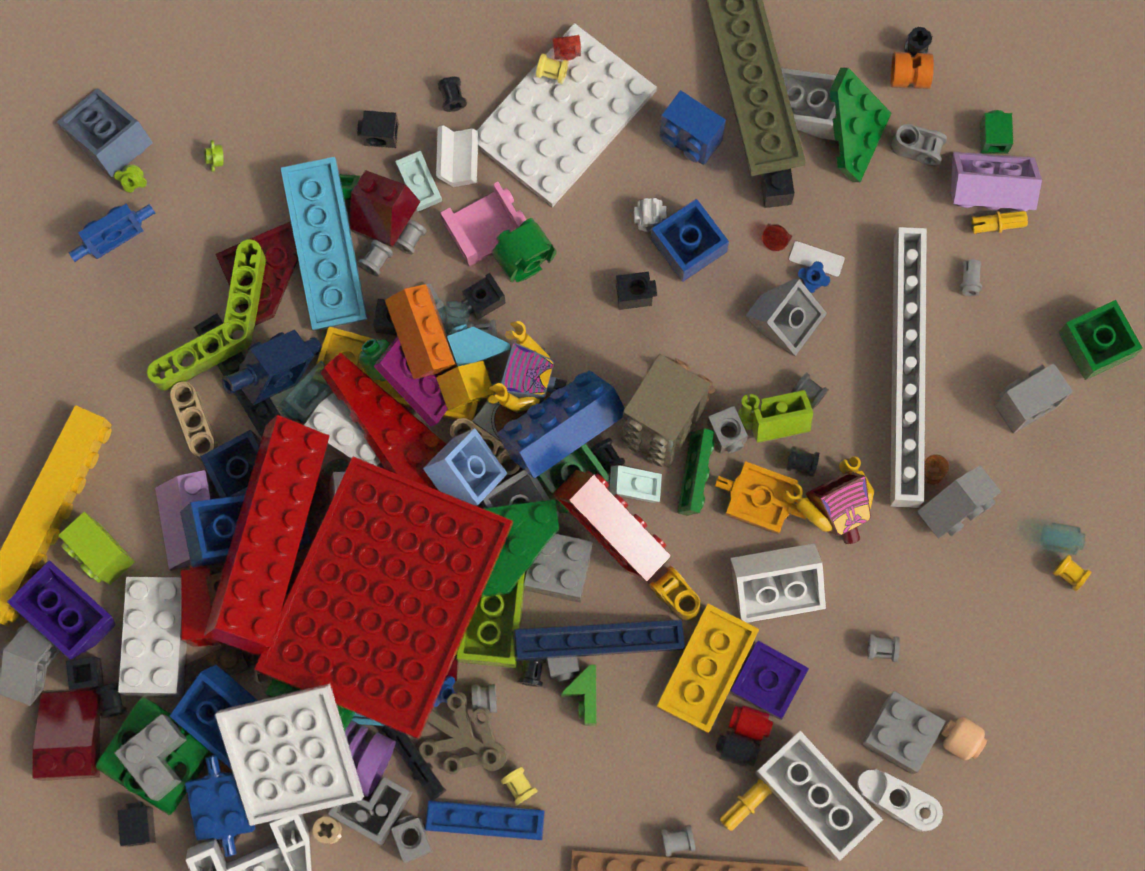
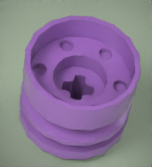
[345,720,396,797]

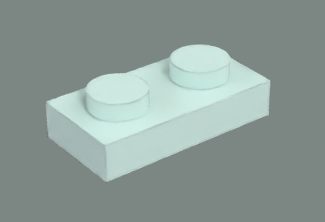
[395,151,442,212]
[609,465,662,503]

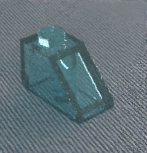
[277,361,332,424]

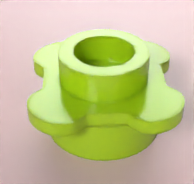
[204,140,223,172]
[114,165,147,193]

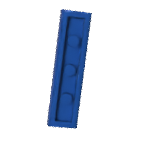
[425,801,545,840]

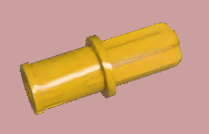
[971,211,1028,234]
[720,779,772,831]

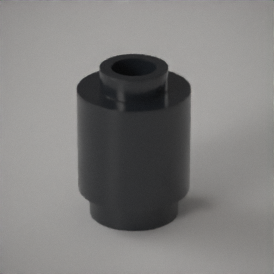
[715,731,760,767]

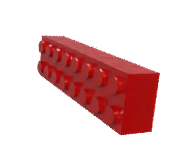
[204,415,330,655]

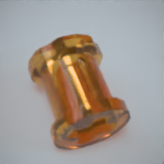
[924,454,949,485]

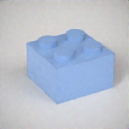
[423,428,508,506]

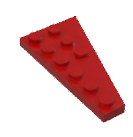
[321,352,447,491]

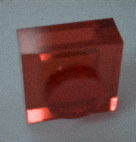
[552,35,581,61]

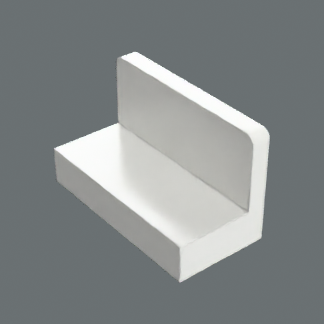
[436,125,478,187]

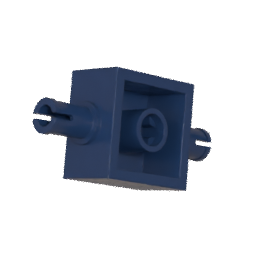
[222,330,322,405]

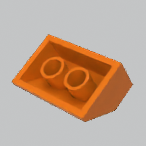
[385,284,458,380]

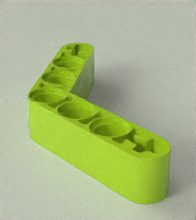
[147,239,266,391]

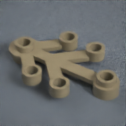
[419,691,507,775]

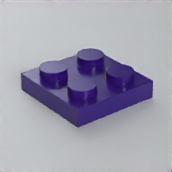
[730,641,809,720]

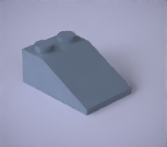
[57,88,153,177]

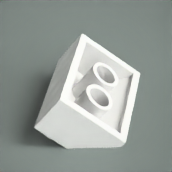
[305,392,385,469]
[730,543,826,623]

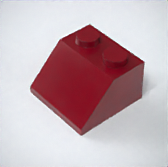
[350,170,421,247]

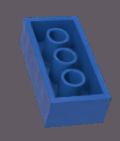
[497,370,625,478]
[180,495,311,567]
[170,665,258,769]

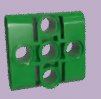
[96,697,212,816]

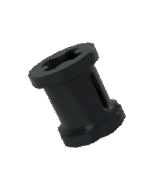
[904,27,932,57]
[438,76,467,112]
[590,438,625,474]
[786,446,820,477]
[517,659,547,687]
[95,683,127,718]

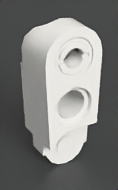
[857,769,943,832]

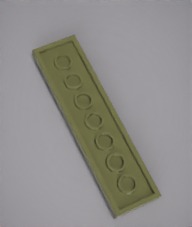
[706,0,805,176]

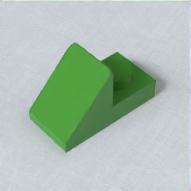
[561,665,596,726]

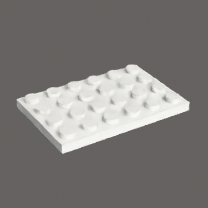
[477,23,657,207]

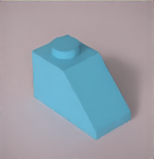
[447,324,511,367]

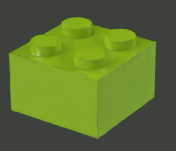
[58,511,135,585]

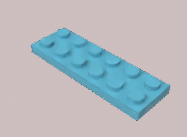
[281,157,368,331]

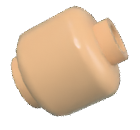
[941,717,987,761]

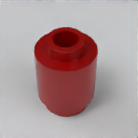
[728,705,773,742]

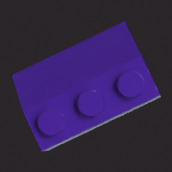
[7,560,116,660]

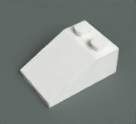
[781,68,836,140]

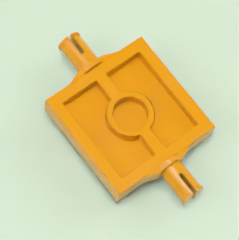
[715,461,806,535]

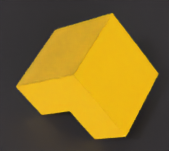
[436,361,495,410]

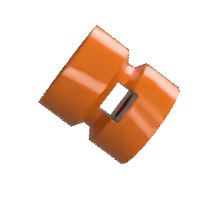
[890,52,934,89]

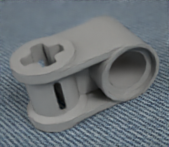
[891,124,947,166]

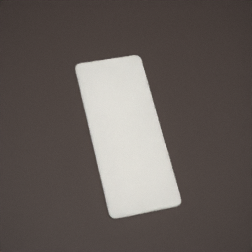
[789,241,845,277]

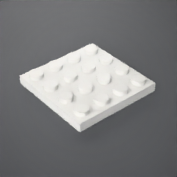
[215,684,364,826]

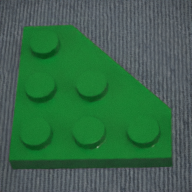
[830,68,892,183]
[481,499,559,597]

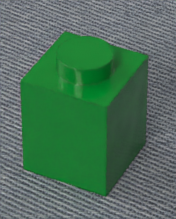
[980,110,1013,154]

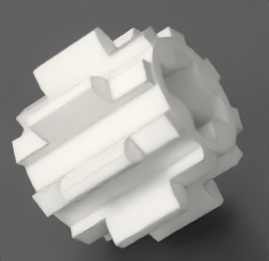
[634,198,667,232]

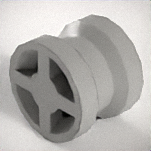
[472,684,497,714]

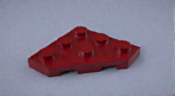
[215,221,298,326]

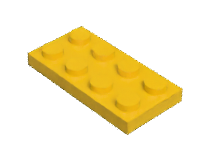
[656,604,760,734]

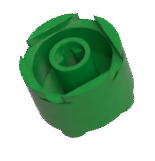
[492,218,557,282]

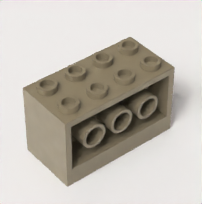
[621,354,710,467]

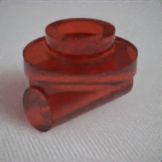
[762,223,793,251]

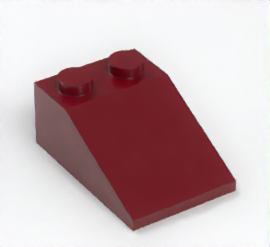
[32,690,100,781]

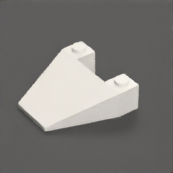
[185,814,312,871]

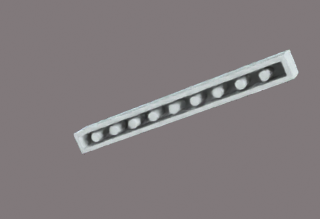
[890,227,927,508]

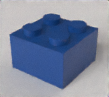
[660,90,726,165]
[651,199,729,282]

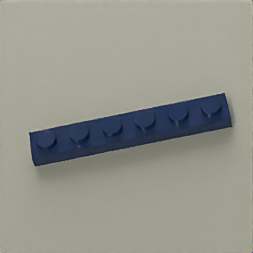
[512,620,685,661]

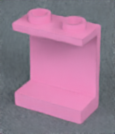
[441,182,526,266]

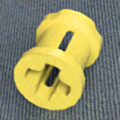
[536,53,569,84]
[500,767,538,806]

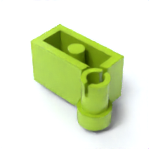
[738,390,813,443]

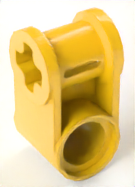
[649,565,700,621]

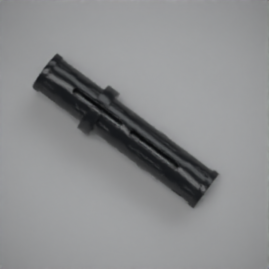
[382,725,446,801]

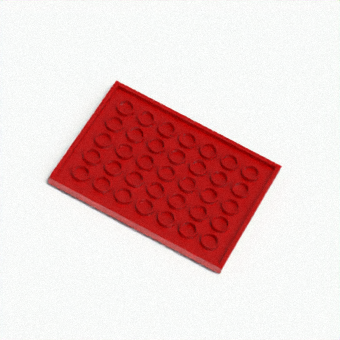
[255,456,513,739]

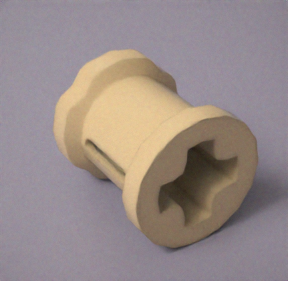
[313,817,343,844]

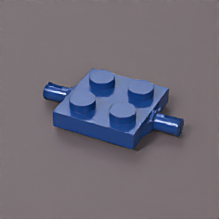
[68,204,156,262]
[185,755,256,857]

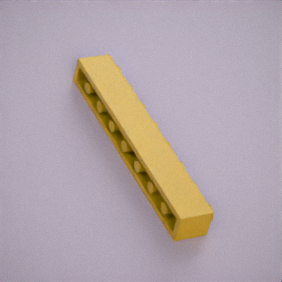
[0,405,112,627]

